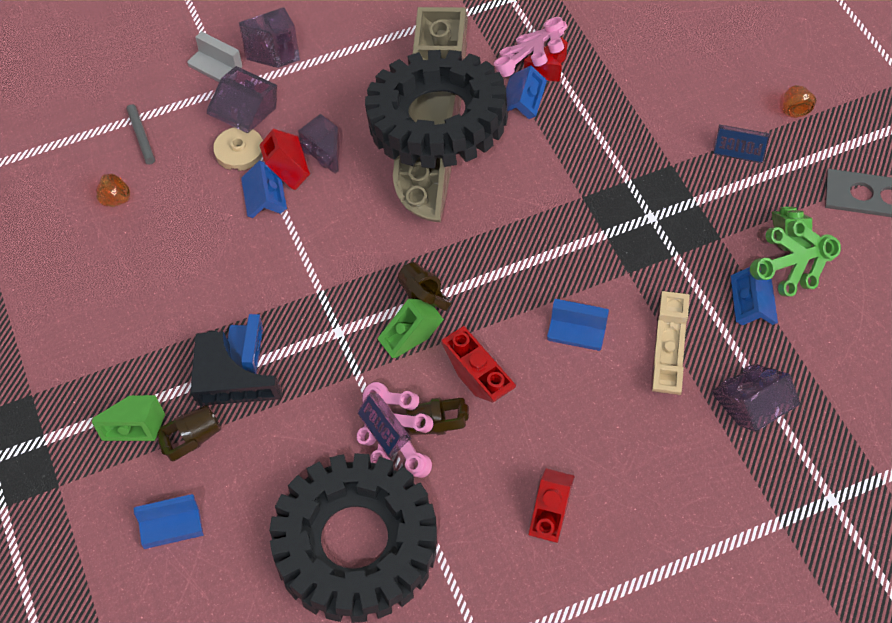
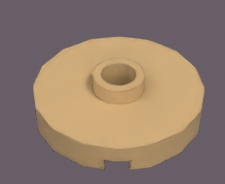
[214,127,263,171]

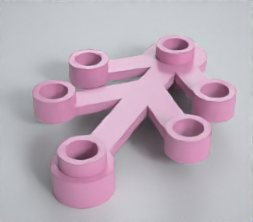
[494,17,567,77]
[357,382,433,478]

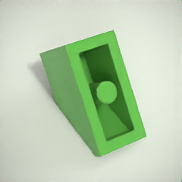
[377,299,444,358]
[92,395,165,441]

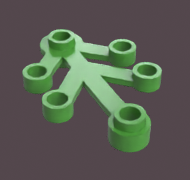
[750,220,841,297]

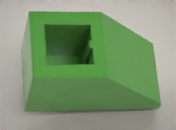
[772,207,813,251]

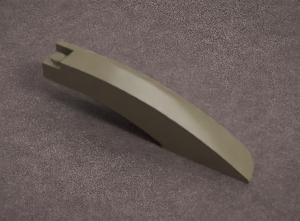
[393,7,468,222]

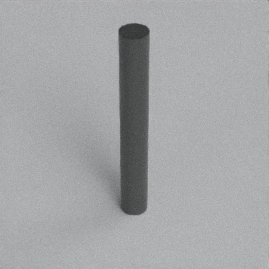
[126,104,155,165]

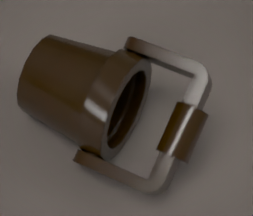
[398,262,452,311]
[406,397,469,436]
[158,405,221,461]

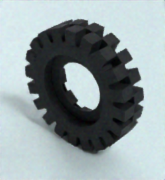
[365,50,508,168]
[269,453,437,623]

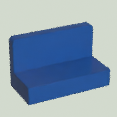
[506,65,547,119]
[241,160,287,218]
[731,267,778,326]
[547,299,609,351]
[228,314,263,374]
[133,494,204,549]

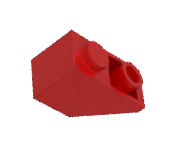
[259,129,310,190]
[528,468,575,543]

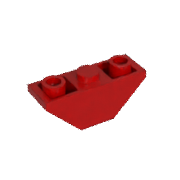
[441,326,516,403]

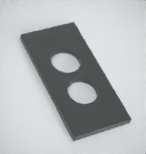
[825,169,892,217]

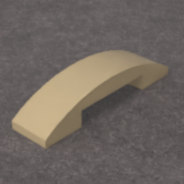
[652,291,690,395]

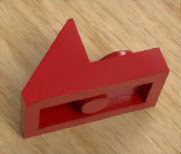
[524,37,568,82]

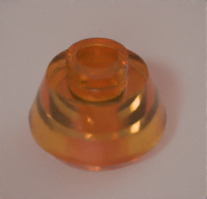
[782,85,817,118]
[96,174,130,207]

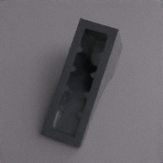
[190,330,282,406]

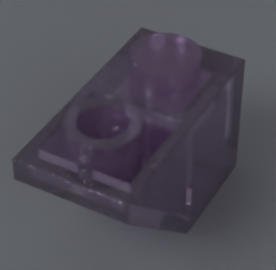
[298,114,340,174]

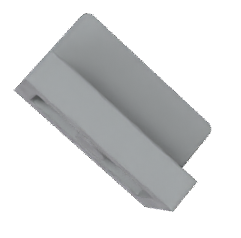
[187,31,242,84]

